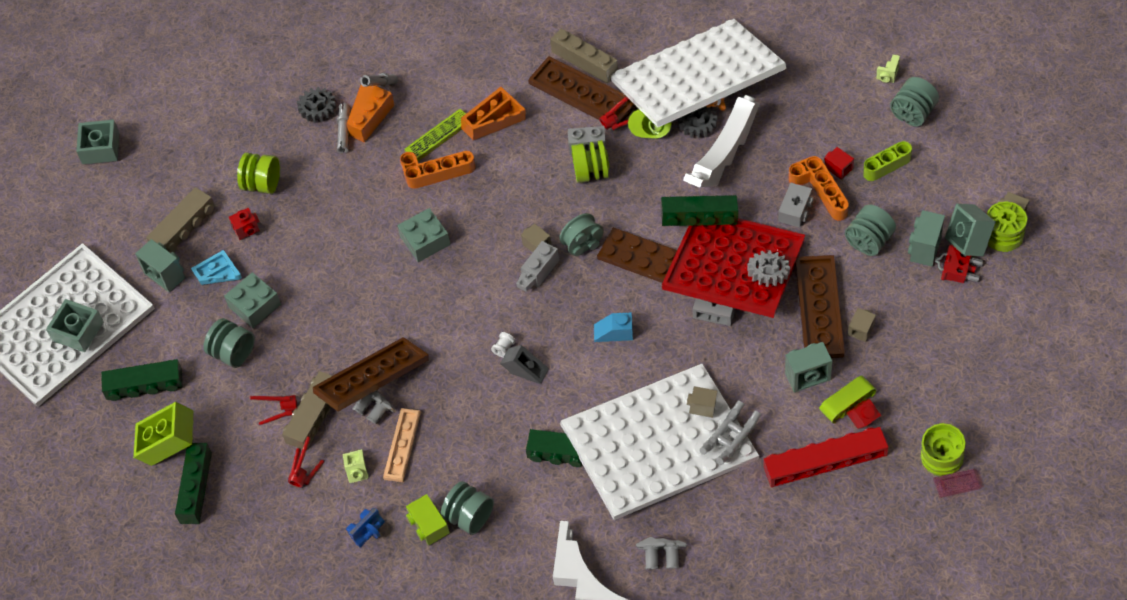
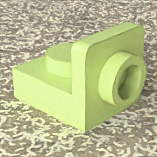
[876,55,900,83]
[343,449,368,483]

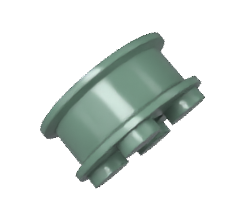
[560,213,604,256]

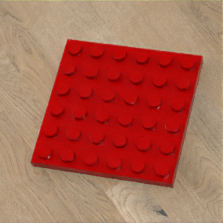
[662,218,805,318]

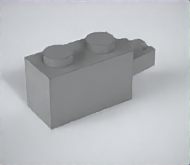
[516,241,559,292]

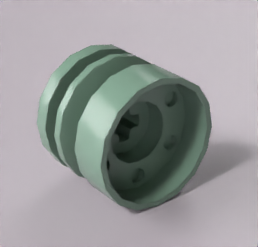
[890,77,939,127]
[845,205,896,256]
[204,318,255,368]
[441,481,494,535]

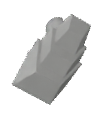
[352,390,396,425]
[636,537,687,569]

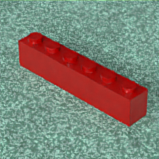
[763,427,888,488]

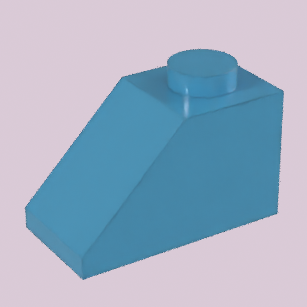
[594,312,633,342]

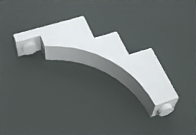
[683,95,760,187]
[553,521,628,600]

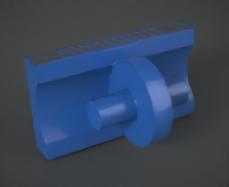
[346,507,385,547]

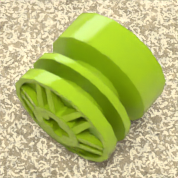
[571,140,609,183]
[237,152,280,194]
[987,201,1027,252]
[921,423,966,476]

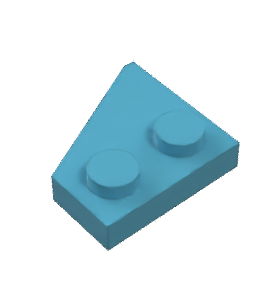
[191,250,242,285]

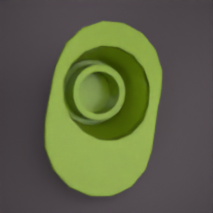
[628,109,672,138]

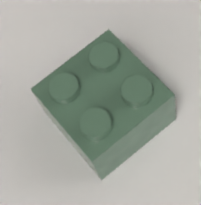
[76,119,119,164]
[945,203,995,256]
[397,208,450,262]
[908,210,945,267]
[135,239,185,292]
[224,272,281,328]
[46,299,104,353]
[785,342,832,393]

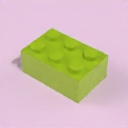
[133,402,194,466]

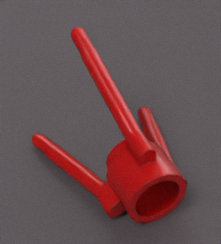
[599,97,629,131]
[250,395,297,425]
[288,437,324,488]

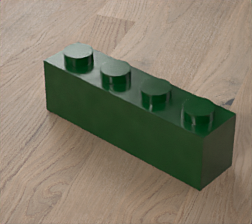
[661,195,739,226]
[101,359,183,401]
[526,429,583,467]
[175,443,212,524]

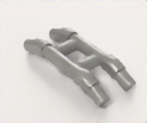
[699,400,762,465]

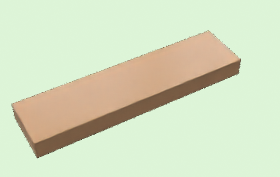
[383,408,421,482]

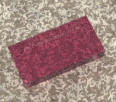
[933,469,980,498]

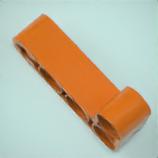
[400,151,476,189]
[789,156,849,221]

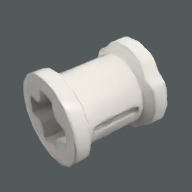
[491,332,515,357]

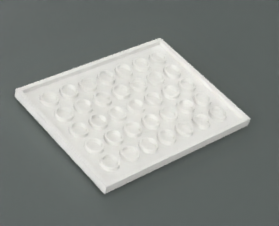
[611,19,786,127]
[0,243,155,407]
[560,364,759,520]

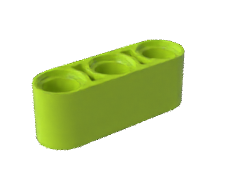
[863,141,912,181]
[819,375,877,424]

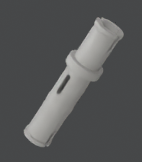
[360,73,398,87]
[337,103,350,153]

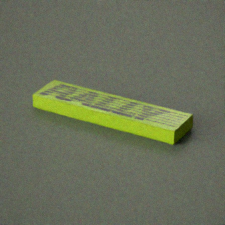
[405,109,466,161]

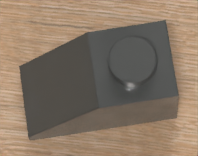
[500,345,549,384]

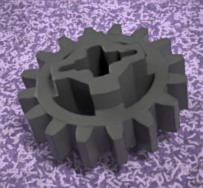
[297,87,336,123]
[678,106,717,138]

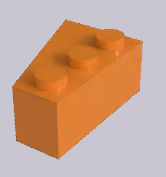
[347,85,395,143]
[461,87,526,140]

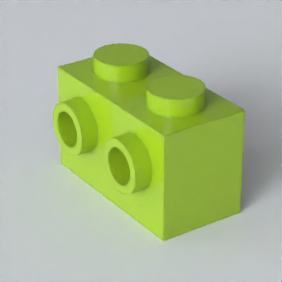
[406,494,450,546]

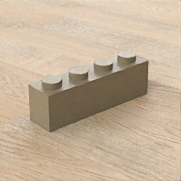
[550,28,618,84]
[146,187,215,253]
[282,371,332,449]

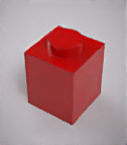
[824,147,854,180]
[846,399,881,429]

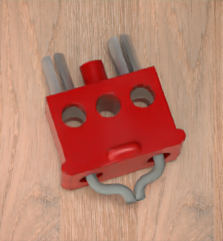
[935,245,983,283]

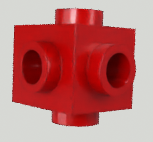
[228,207,260,240]

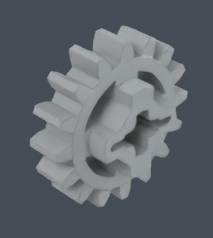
[747,250,790,287]

